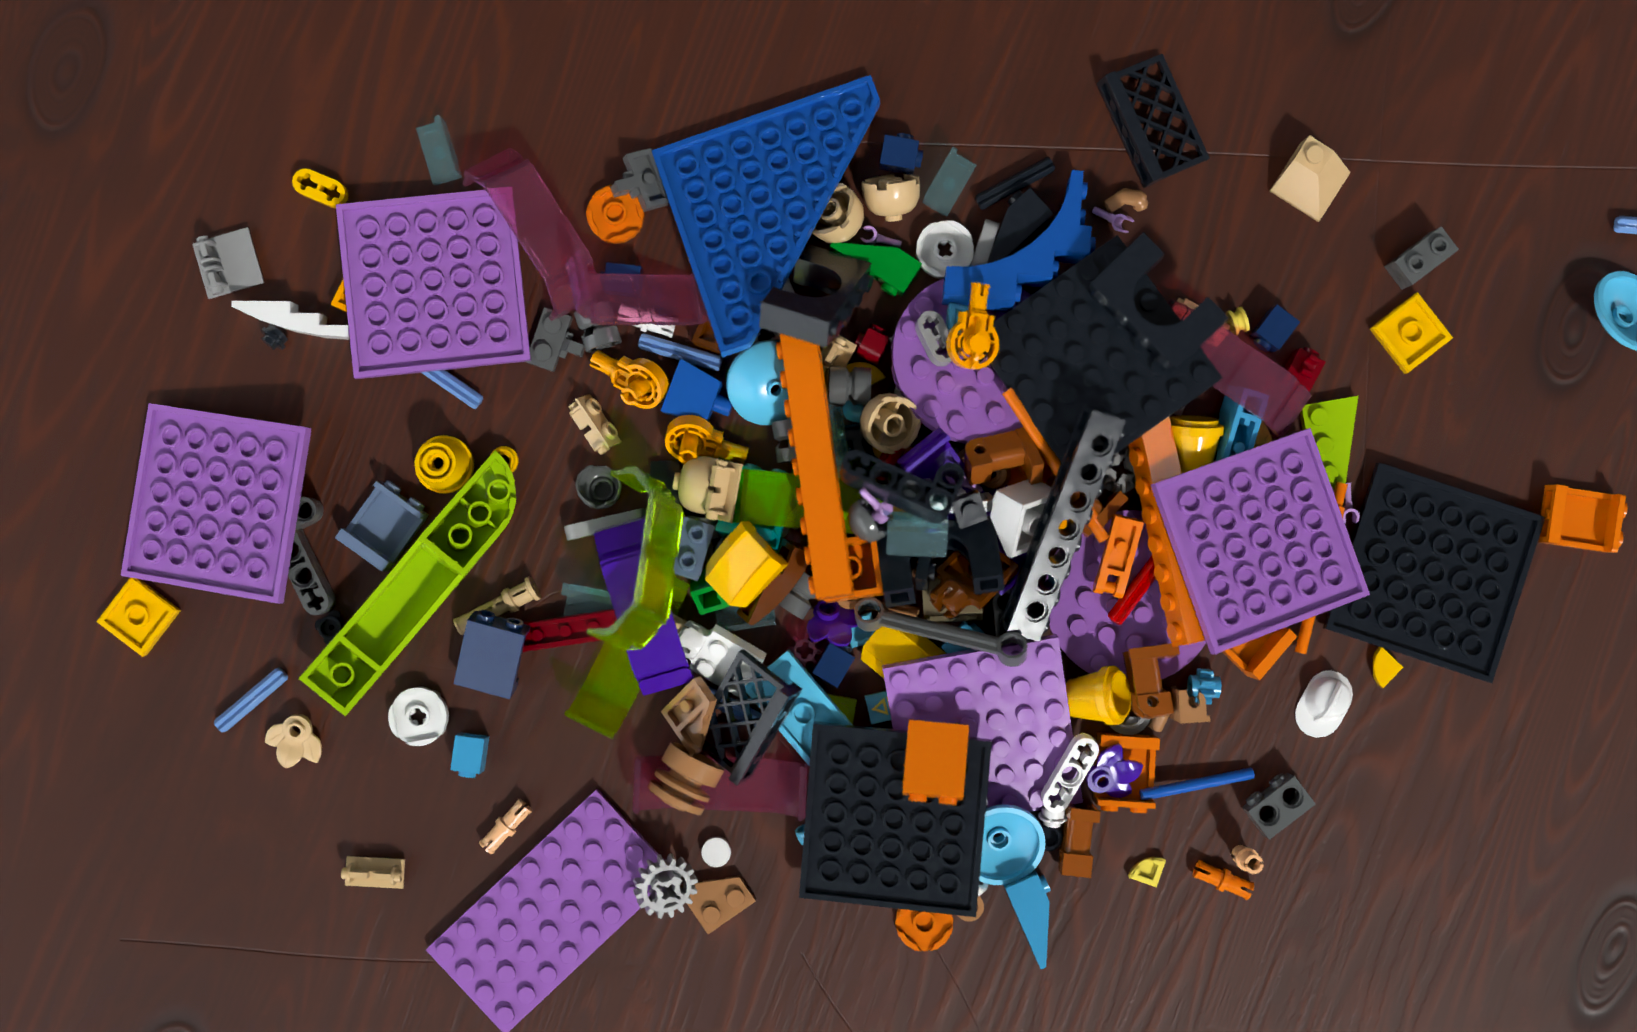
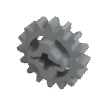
[633,854,698,919]

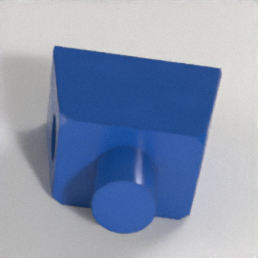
[661,359,733,422]

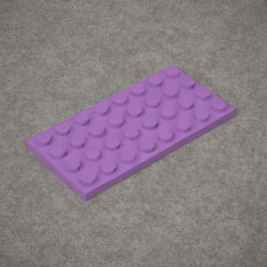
[426,788,664,1032]

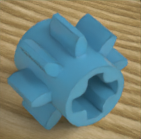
[1187,668,1222,705]

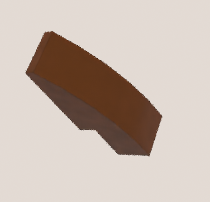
[737,538,808,625]

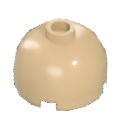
[861,174,920,222]
[812,183,864,243]
[860,393,921,454]
[673,456,719,515]

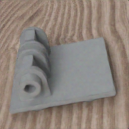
[192,227,265,299]

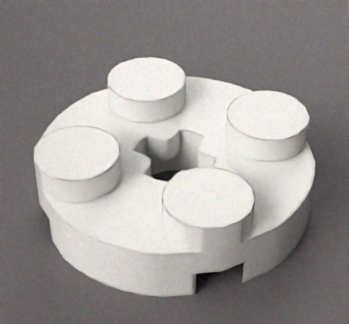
[916,220,974,279]
[388,687,449,746]

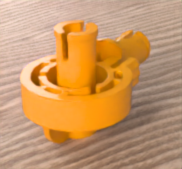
[946,283,999,369]
[589,350,670,409]
[665,415,749,464]

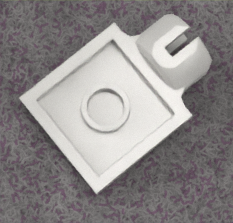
[679,620,767,697]

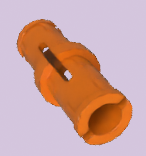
[1192,860,1254,900]

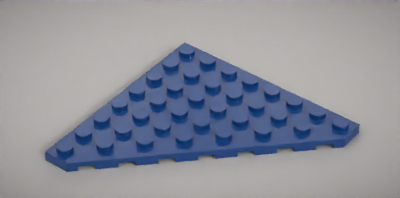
[651,75,881,357]

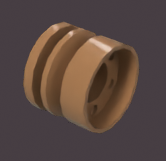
[647,741,725,815]

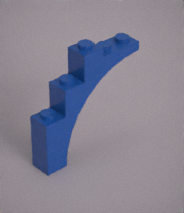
[941,170,1096,312]

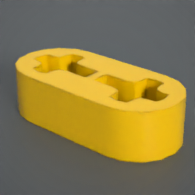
[292,168,349,208]

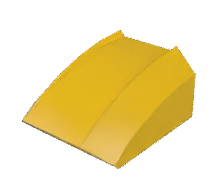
[705,521,789,607]
[861,626,946,678]

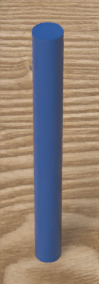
[1139,768,1255,801]

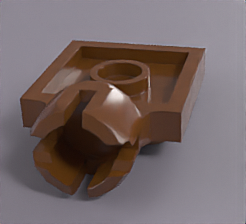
[929,551,1019,618]

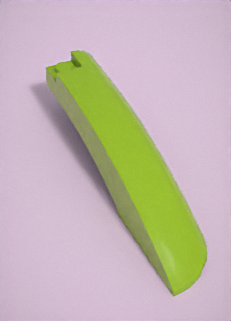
[298,450,516,716]

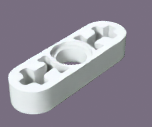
[1041,733,1099,813]

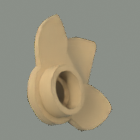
[265,714,322,768]

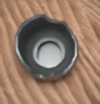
[575,465,622,509]
[848,498,888,542]

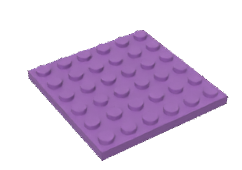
[336,187,531,379]
[121,403,312,603]
[1151,428,1370,654]
[882,634,1083,812]

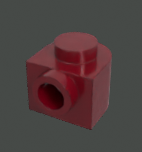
[855,324,890,365]

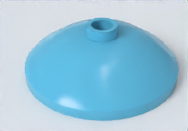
[1594,271,1637,351]
[726,340,791,425]
[979,805,1045,885]

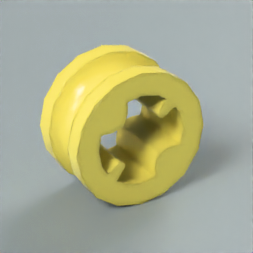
[1226,306,1250,336]

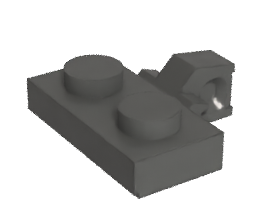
[610,148,670,212]
[525,307,585,372]

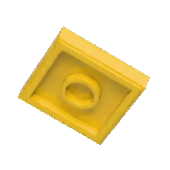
[1369,292,1453,374]
[96,577,181,657]

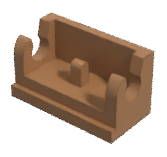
[1167,686,1210,724]

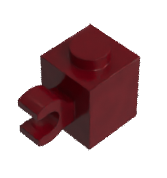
[1277,347,1326,395]

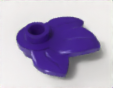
[807,600,862,646]
[1086,744,1143,798]

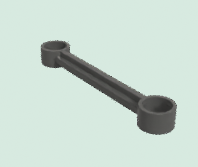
[854,597,1027,667]

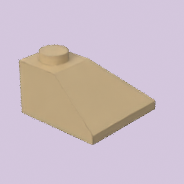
[1270,135,1350,222]

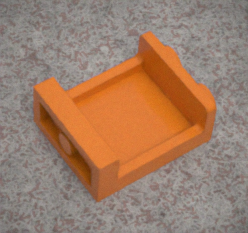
[1538,484,1628,553]
[1222,628,1297,680]
[903,720,969,805]
[1093,732,1160,813]

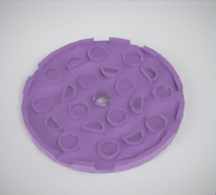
[891,279,1031,444]
[1045,510,1206,679]

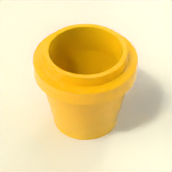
[1170,415,1224,473]
[415,435,474,494]
[1066,665,1131,725]

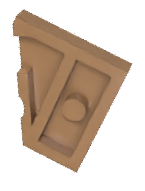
[661,676,717,756]
[680,875,756,934]

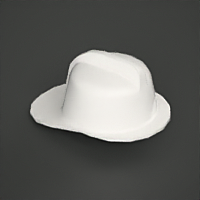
[1295,670,1353,738]

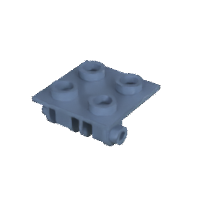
[650,509,716,581]

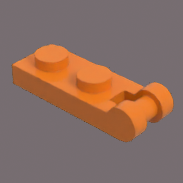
[1092,514,1144,599]

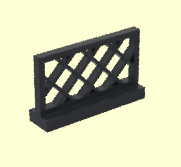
[1096,54,1210,188]
[702,649,803,786]

